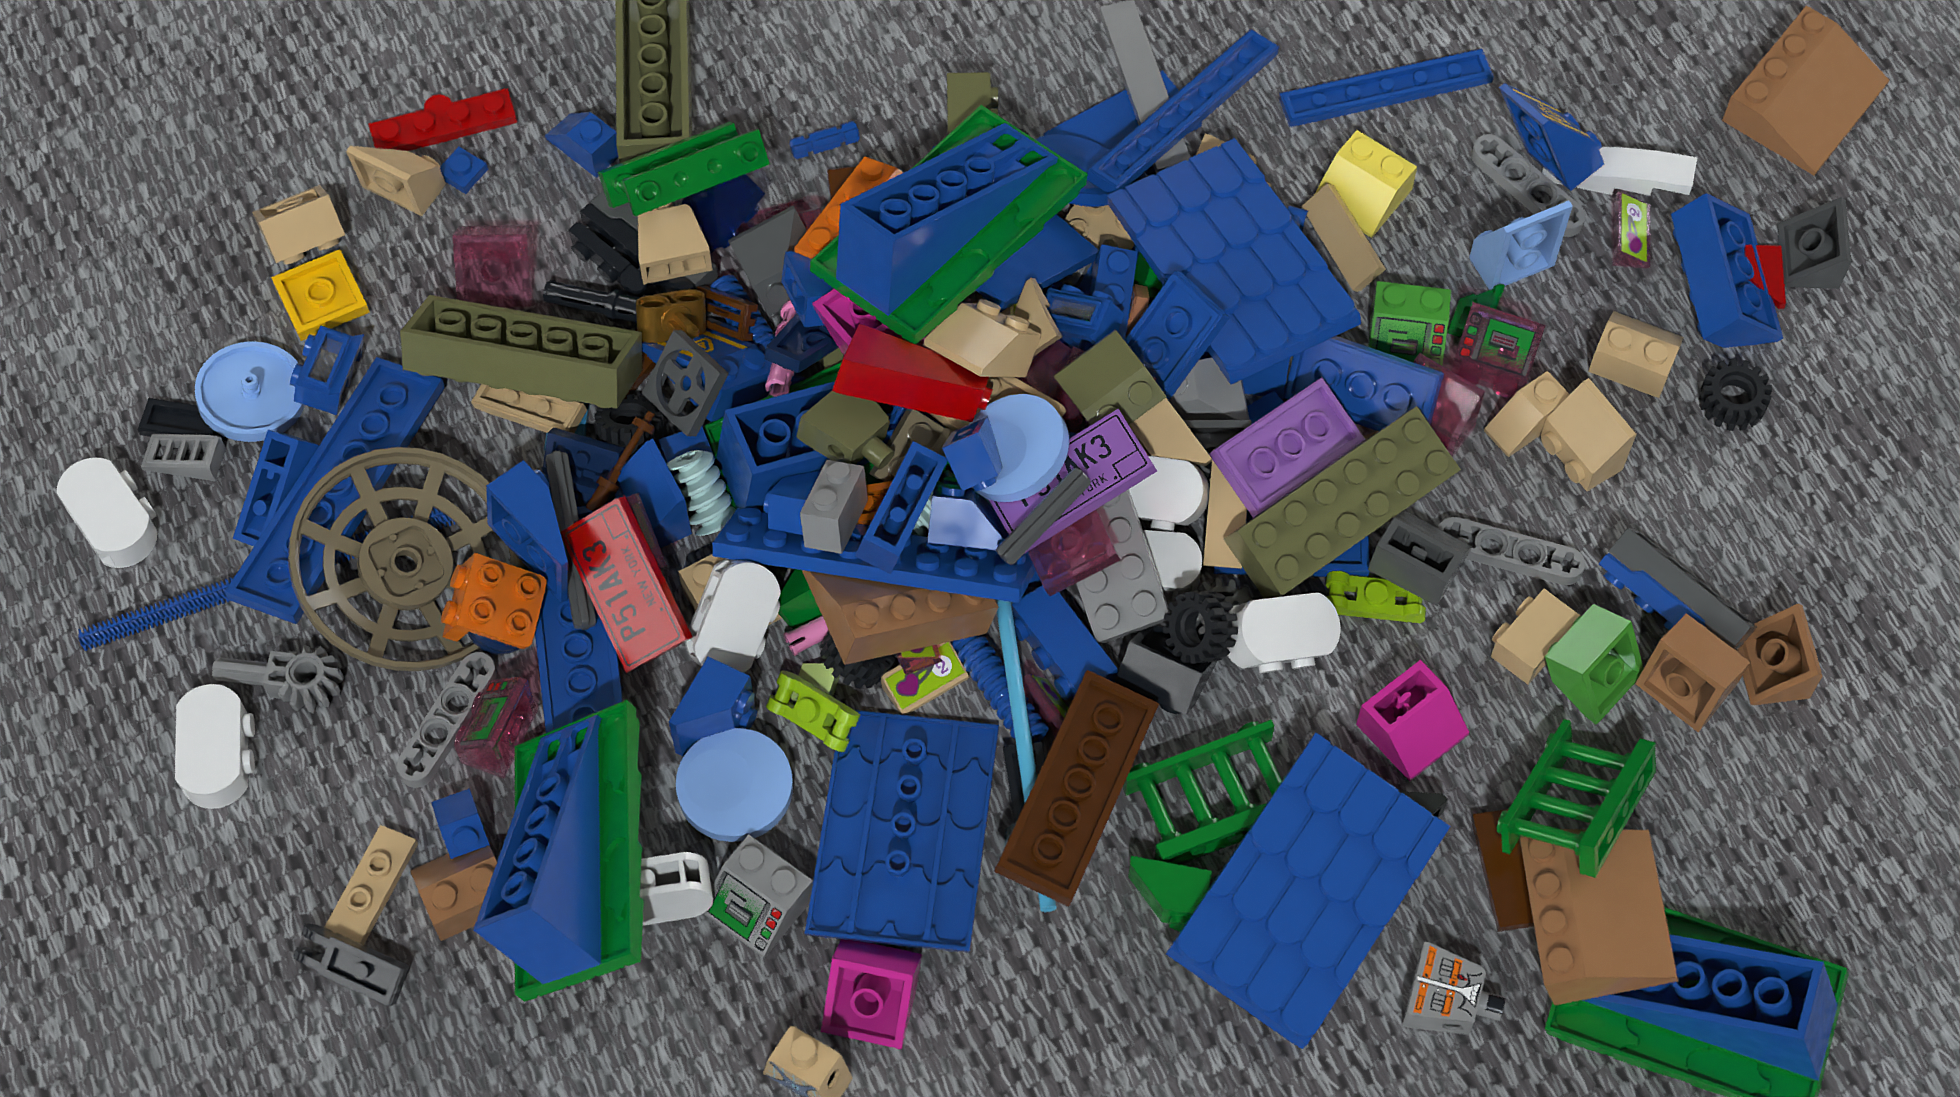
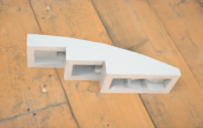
[1542,147,1697,196]

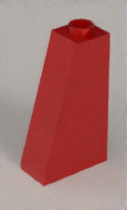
[832,323,993,422]

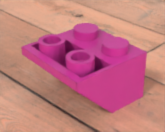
[1356,660,1469,781]

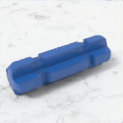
[789,121,859,159]

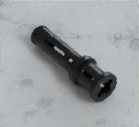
[543,280,650,324]

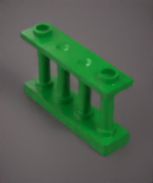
[598,122,770,216]
[1497,719,1656,878]
[1123,720,1282,865]

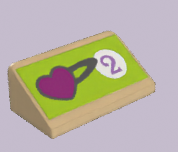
[881,642,969,715]

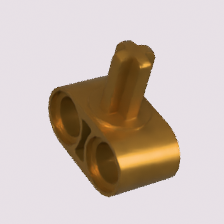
[636,289,707,343]

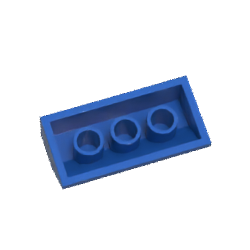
[1671,193,1784,348]

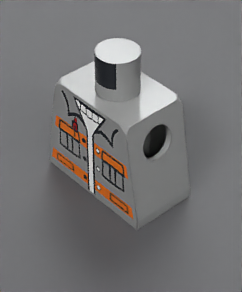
[1402,941,1505,1035]

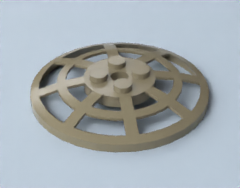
[288,447,525,671]

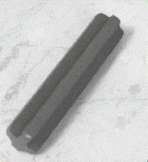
[996,468,1091,565]

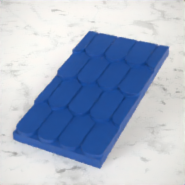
[1107,138,1361,385]
[805,710,999,953]
[1165,733,1451,1049]

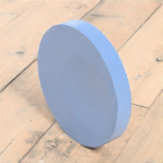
[195,341,305,442]
[969,394,1069,502]
[676,728,793,842]

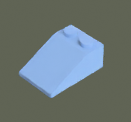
[1469,201,1573,290]

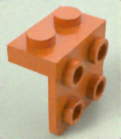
[441,553,547,649]

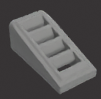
[141,434,226,481]

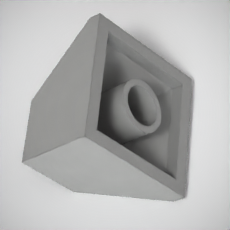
[1169,357,1250,420]

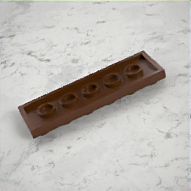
[994,670,1159,907]

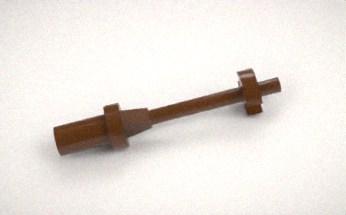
[585,411,655,512]

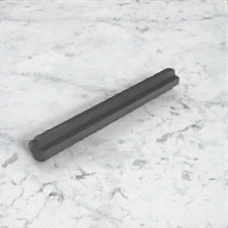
[545,451,597,630]

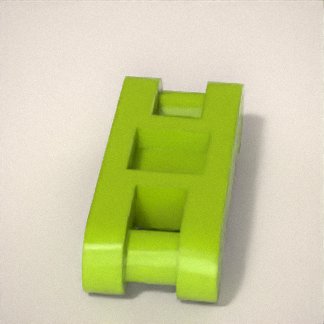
[1326,571,1426,623]
[766,670,860,752]

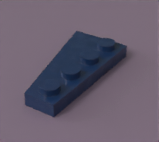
[764,314,839,373]

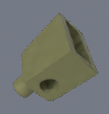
[796,391,895,470]

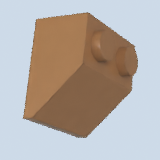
[1635,613,1751,732]
[410,846,497,941]

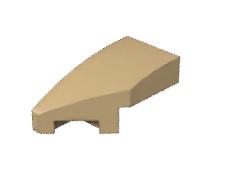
[1014,278,1062,356]

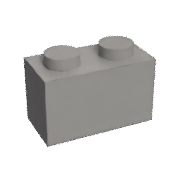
[800,460,868,554]

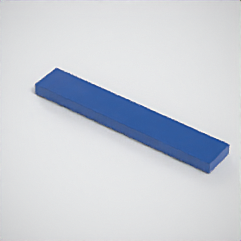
[1279,49,1494,127]

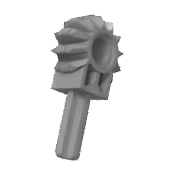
[212,644,344,713]

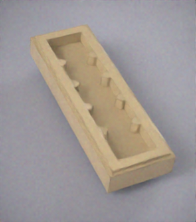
[324,825,418,945]

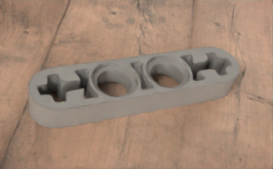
[1471,134,1586,237]
[1438,517,1585,585]
[397,652,497,788]

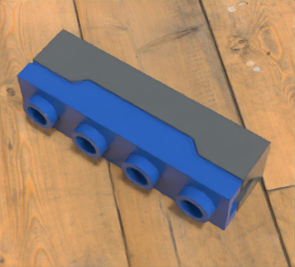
[1599,528,1757,651]

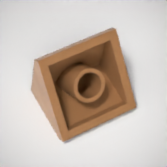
[1738,603,1823,705]

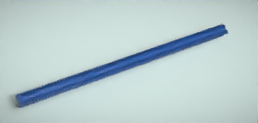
[78,508,456,651]

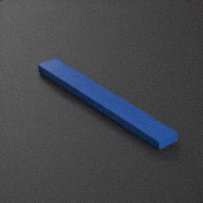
[1087,29,1279,194]

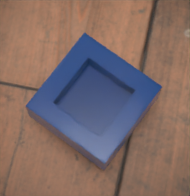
[440,147,488,194]

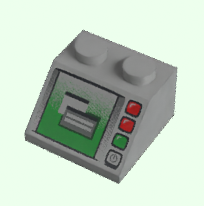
[703,834,813,958]

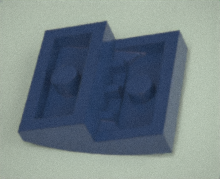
[539,427,625,507]

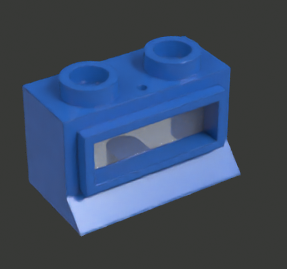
[1045,285,1125,347]
[290,325,364,415]

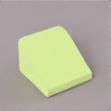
[791,663,840,701]

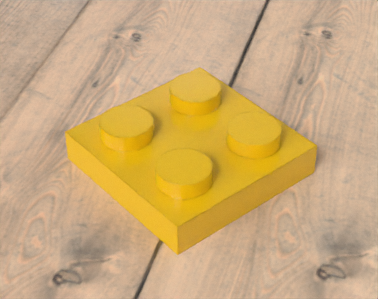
[271,249,370,341]

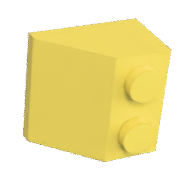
[1314,130,1417,238]

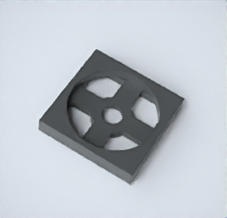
[642,330,729,436]

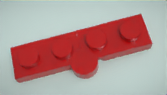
[368,88,517,151]

